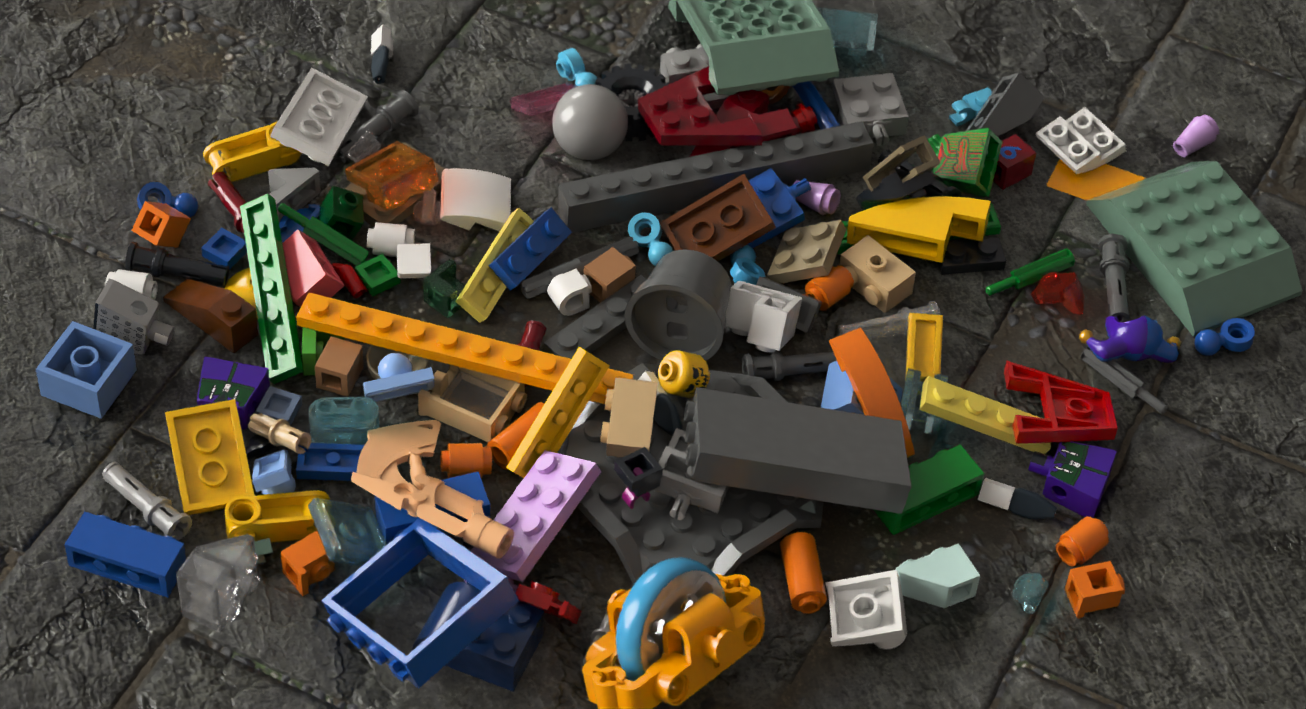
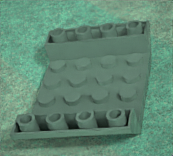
[669,0,839,95]

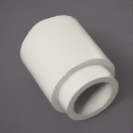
[367,222,415,257]
[105,269,158,300]

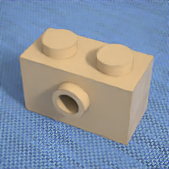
[839,235,916,313]
[600,377,658,457]

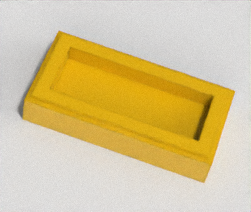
[905,313,943,382]

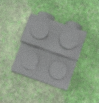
[660,44,730,109]

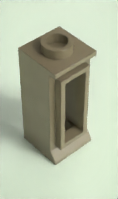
[863,135,941,191]

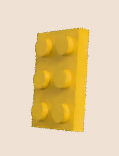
[165,399,255,515]

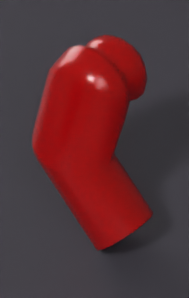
[331,263,367,298]

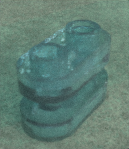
[901,369,954,436]
[308,397,380,445]

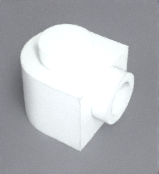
[547,269,592,316]

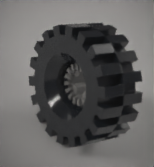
[595,64,669,142]

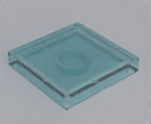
[308,497,387,566]

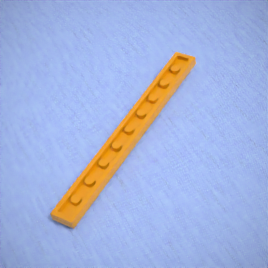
[296,292,633,404]

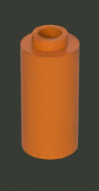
[487,402,545,470]
[780,532,827,614]

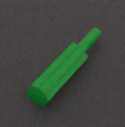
[278,203,370,266]
[985,248,1075,296]

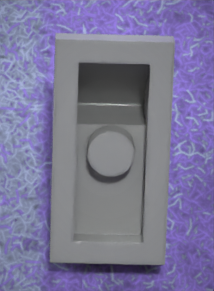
[268,168,321,222]

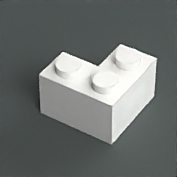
[725,281,802,352]

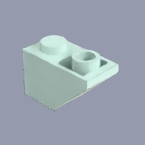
[896,543,980,608]

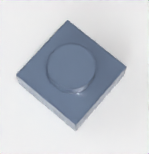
[256,386,302,426]

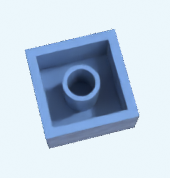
[36,321,137,419]

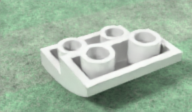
[1036,107,1126,174]
[440,168,511,231]

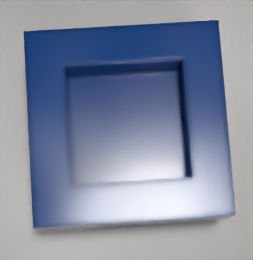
[201,228,247,269]

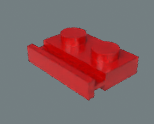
[515,581,582,625]

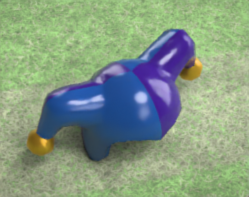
[1079,316,1181,363]

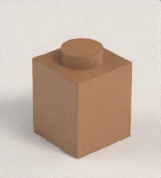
[584,247,636,303]
[315,336,364,397]

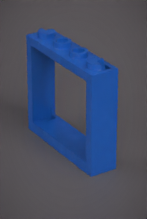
[321,518,519,688]

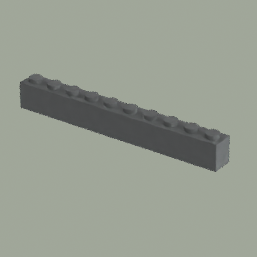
[558,121,874,232]

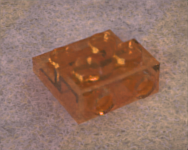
[345,141,439,210]

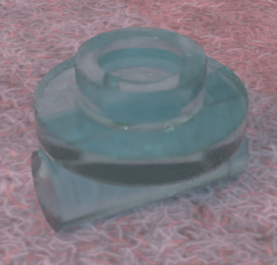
[1012,573,1049,614]

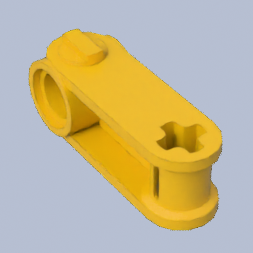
[203,121,302,182]
[225,490,333,545]

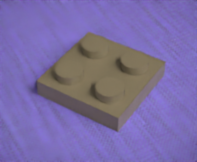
[767,220,846,284]

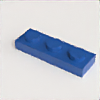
[489,207,572,290]

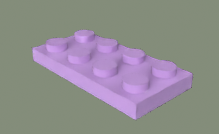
[471,450,601,582]

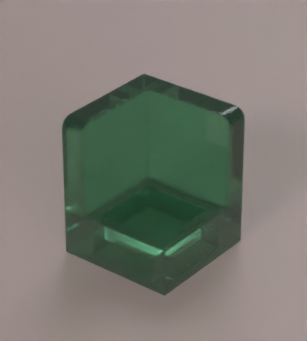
[423,259,465,318]

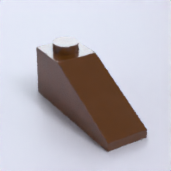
[163,279,258,353]

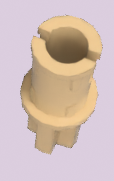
[248,413,311,454]

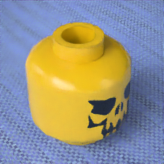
[658,350,710,398]

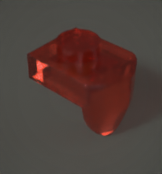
[1031,272,1084,315]

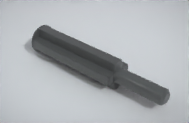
[1080,346,1168,414]

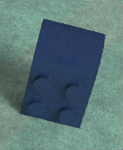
[412,582,544,692]

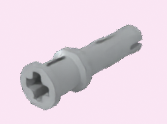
[102,461,192,541]

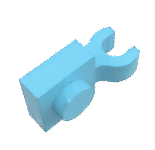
[949,87,992,126]

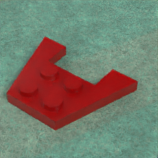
[1004,361,1118,444]

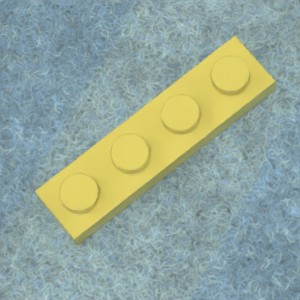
[455,208,534,323]
[919,376,1051,454]

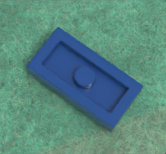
[296,443,364,481]

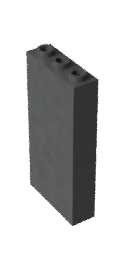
[684,387,911,514]

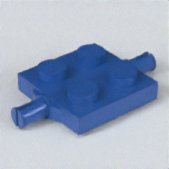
[747,168,811,248]

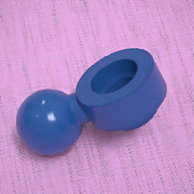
[137,182,198,217]
[1194,318,1255,356]

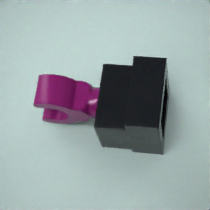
[614,447,663,509]

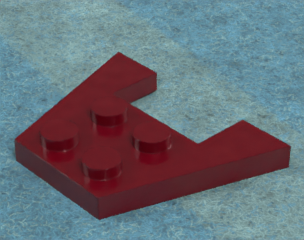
[638,66,763,145]

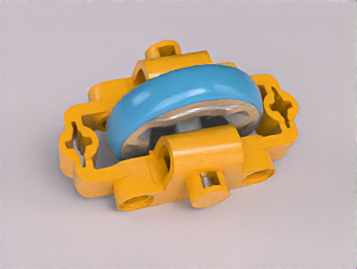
[582,558,765,709]

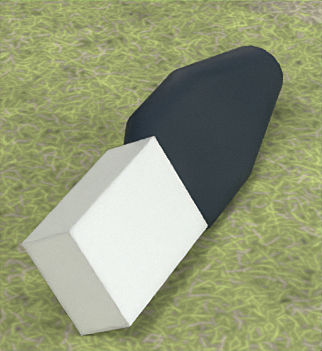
[371,25,393,84]
[638,371,683,436]
[978,478,1057,520]

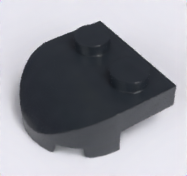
[856,171,935,211]

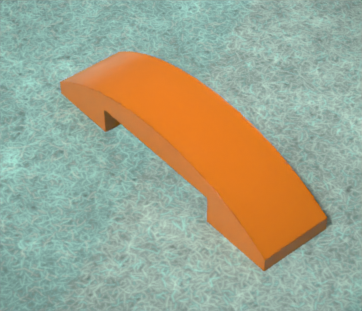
[829,327,915,457]

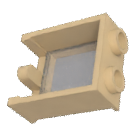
[418,365,527,442]

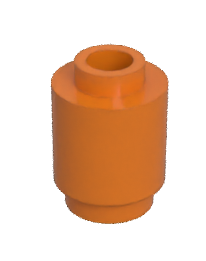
[805,265,854,311]
[440,443,492,478]
[1056,516,1109,567]

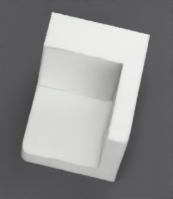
[397,243,432,294]

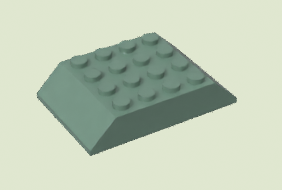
[1086,161,1302,337]

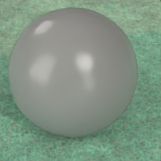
[552,84,628,160]

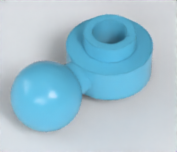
[556,48,598,87]
[628,212,673,266]

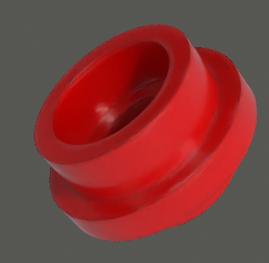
[790,103,817,134]

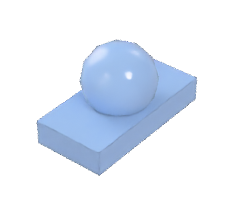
[363,353,434,404]
[252,449,296,495]

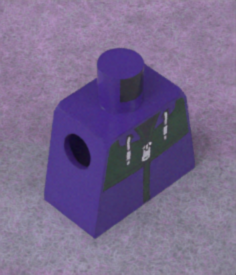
[197,356,270,430]
[1028,442,1117,518]

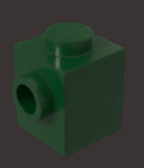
[320,186,364,240]

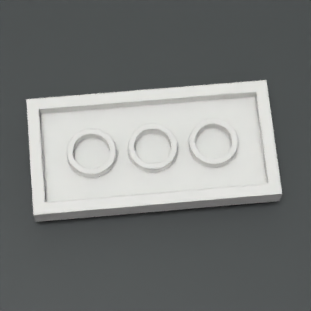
[270,68,368,166]

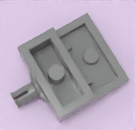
[832,73,909,146]
[653,428,729,520]

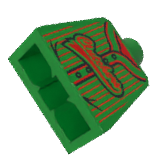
[930,128,1002,197]

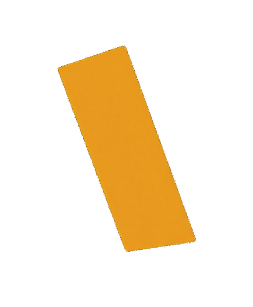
[1046,159,1147,201]

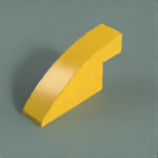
[847,196,991,263]

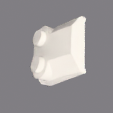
[826,570,907,649]

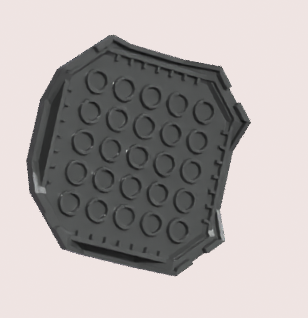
[558,363,824,585]

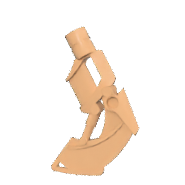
[351,420,514,559]

